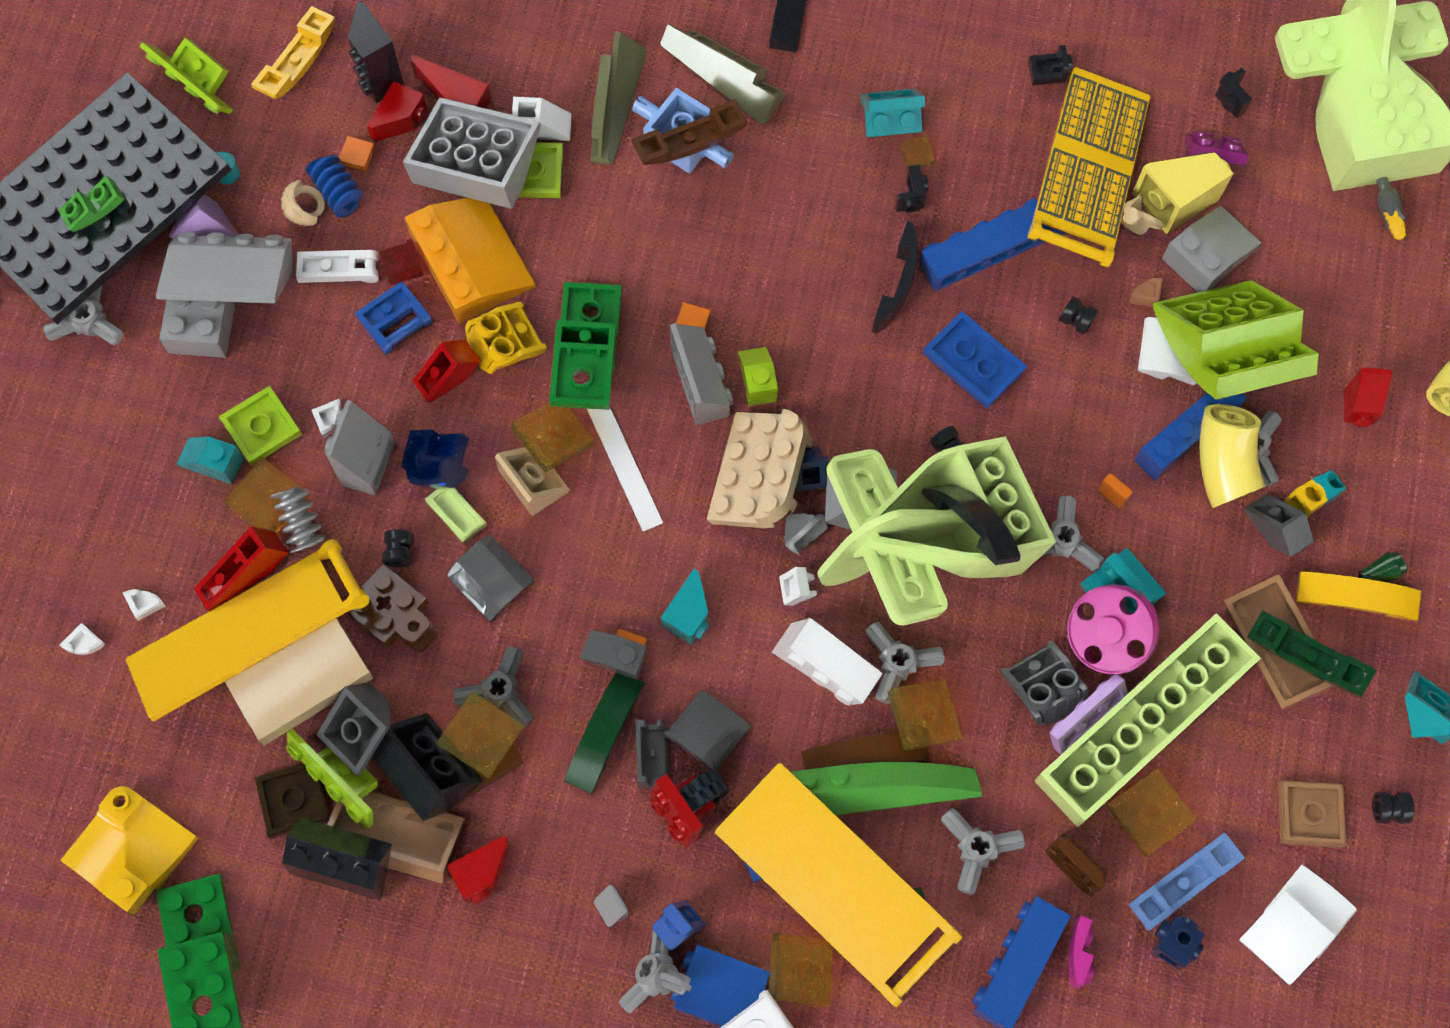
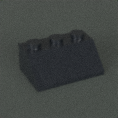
[348,1,404,103]
[372,713,483,821]
[282,817,392,901]

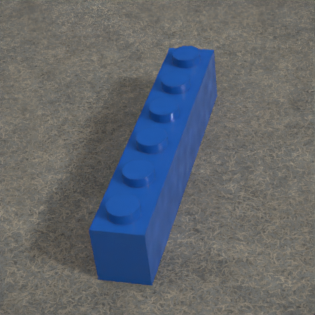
[919,198,1066,292]

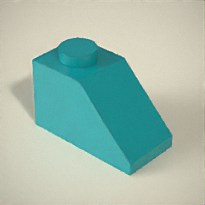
[176,436,244,484]
[661,569,710,645]

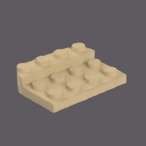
[707,409,813,528]

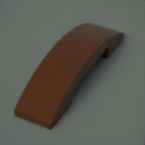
[632,99,748,165]
[801,730,929,770]

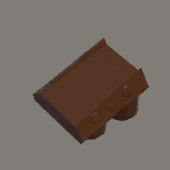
[1045,834,1107,897]

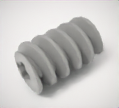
[270,485,325,553]

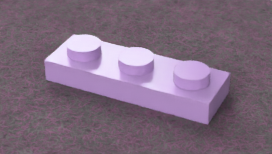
[1049,674,1128,754]

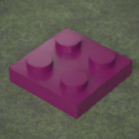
[1184,130,1248,166]

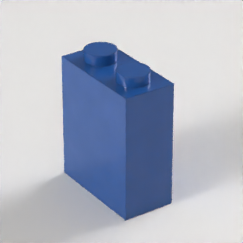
[670,945,770,1028]

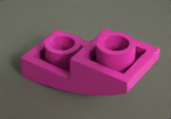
[1068,915,1096,989]

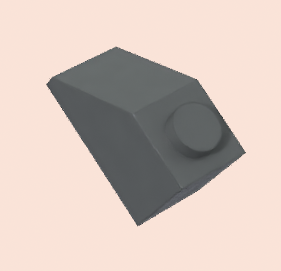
[1244,494,1314,557]
[580,630,648,680]

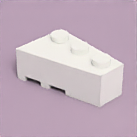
[772,618,883,706]

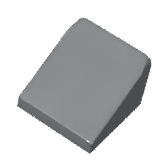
[594,885,629,927]

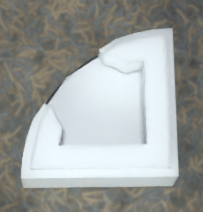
[312,399,342,438]
[123,589,166,621]
[60,623,106,655]

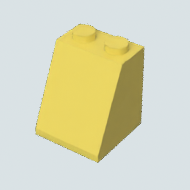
[1132,152,1233,235]

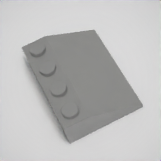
[403,98,541,209]
[156,232,294,303]

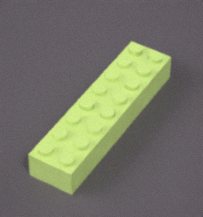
[1035,613,1261,827]

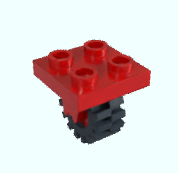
[650,769,730,848]

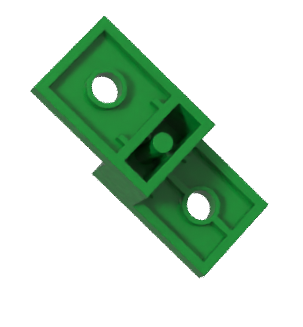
[549,282,622,410]
[156,874,244,1028]

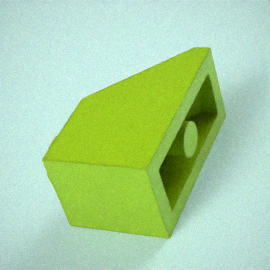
[738,347,778,406]

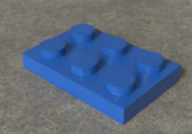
[922,311,1027,409]

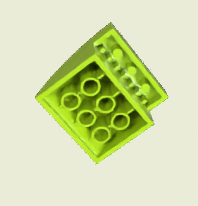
[1153,280,1319,400]

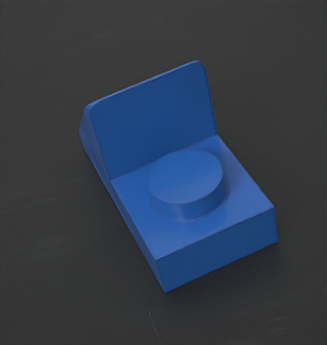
[652,900,706,950]

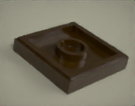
[255,763,331,839]

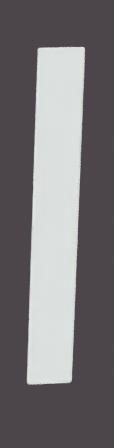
[584,382,663,531]

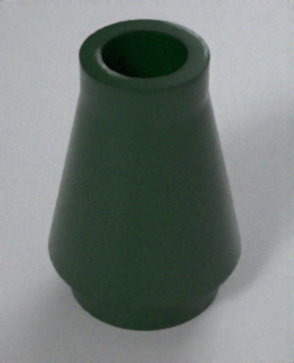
[1358,551,1407,582]

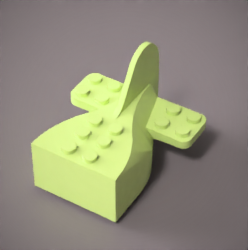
[1275,0,1450,191]
[817,436,1056,625]

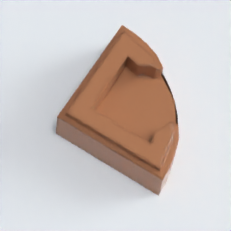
[1129,278,1163,307]

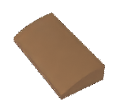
[1223,574,1335,709]
[327,792,464,884]

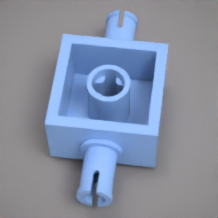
[632,88,734,174]

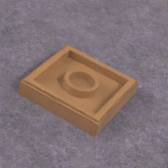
[1278,780,1346,848]

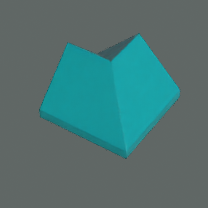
[1405,670,1450,744]

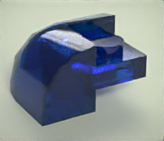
[401,429,469,489]

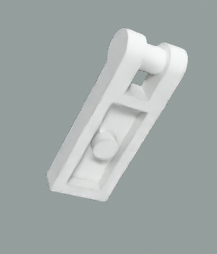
[296,250,379,283]

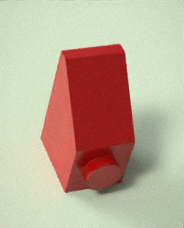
[367,82,428,142]
[412,339,481,403]
[1343,367,1392,427]
[447,835,510,905]

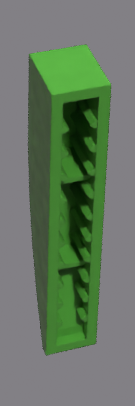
[791,762,982,815]

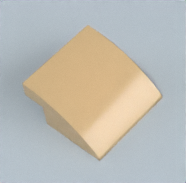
[225,618,373,746]

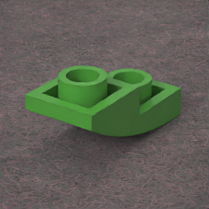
[58,176,125,232]

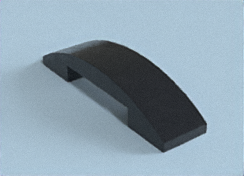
[872,221,917,333]
[921,485,1021,565]

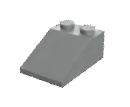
[1162,206,1262,292]

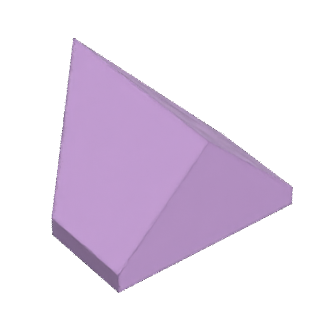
[169,194,239,239]

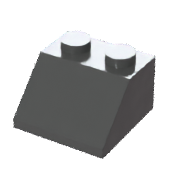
[316,682,390,776]

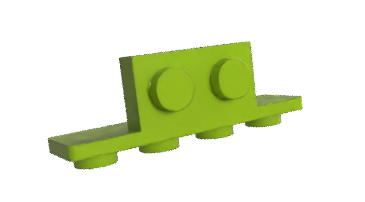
[139,37,233,114]
[286,729,378,829]

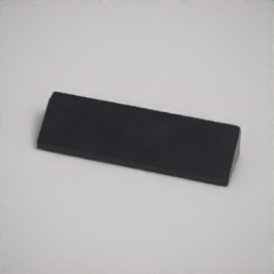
[769,0,806,52]

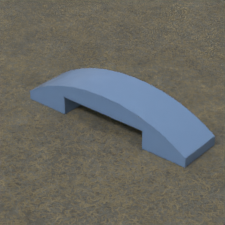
[1128,832,1245,931]

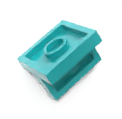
[860,88,925,137]
[1080,548,1167,613]

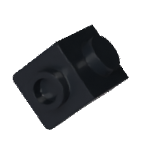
[1028,45,1072,85]
[1215,68,1252,119]
[895,165,928,213]

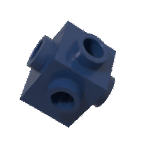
[796,446,829,492]
[1151,916,1205,970]

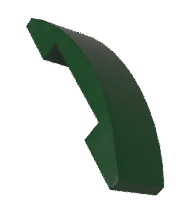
[1247,610,1377,698]
[564,673,645,794]

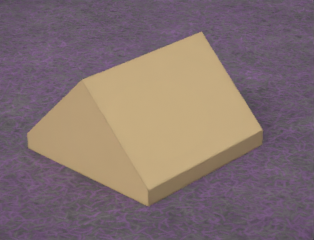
[495,445,570,516]

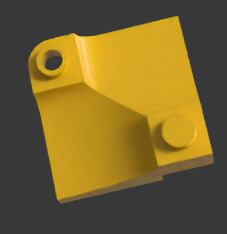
[60,786,199,915]

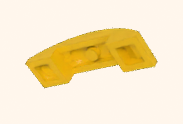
[251,6,336,99]
[1296,572,1421,621]

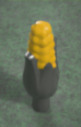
[1376,177,1407,240]

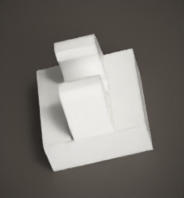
[779,567,817,606]

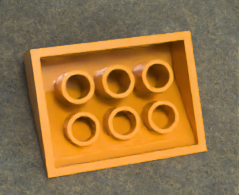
[404,198,536,324]

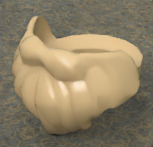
[281,180,325,226]
[1121,195,1163,235]

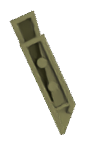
[590,32,647,164]

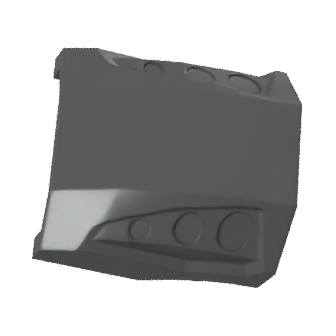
[447,534,535,623]
[1001,640,1089,725]
[664,690,751,770]

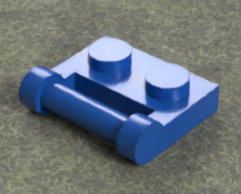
[355,281,433,355]

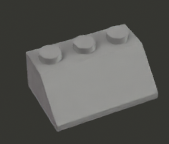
[670,323,733,426]

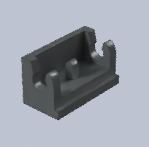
[635,720,669,789]

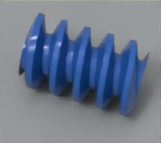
[306,155,363,218]

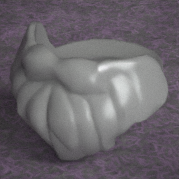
[784,513,828,555]

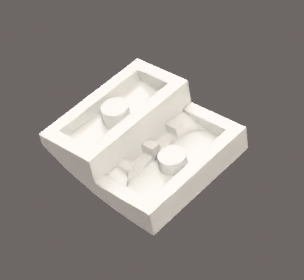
[1138,317,1197,385]
[1264,865,1357,959]
[1239,891,1335,985]

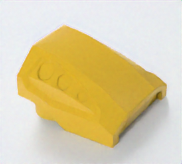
[465,301,547,374]

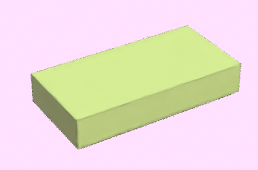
[425,480,487,544]

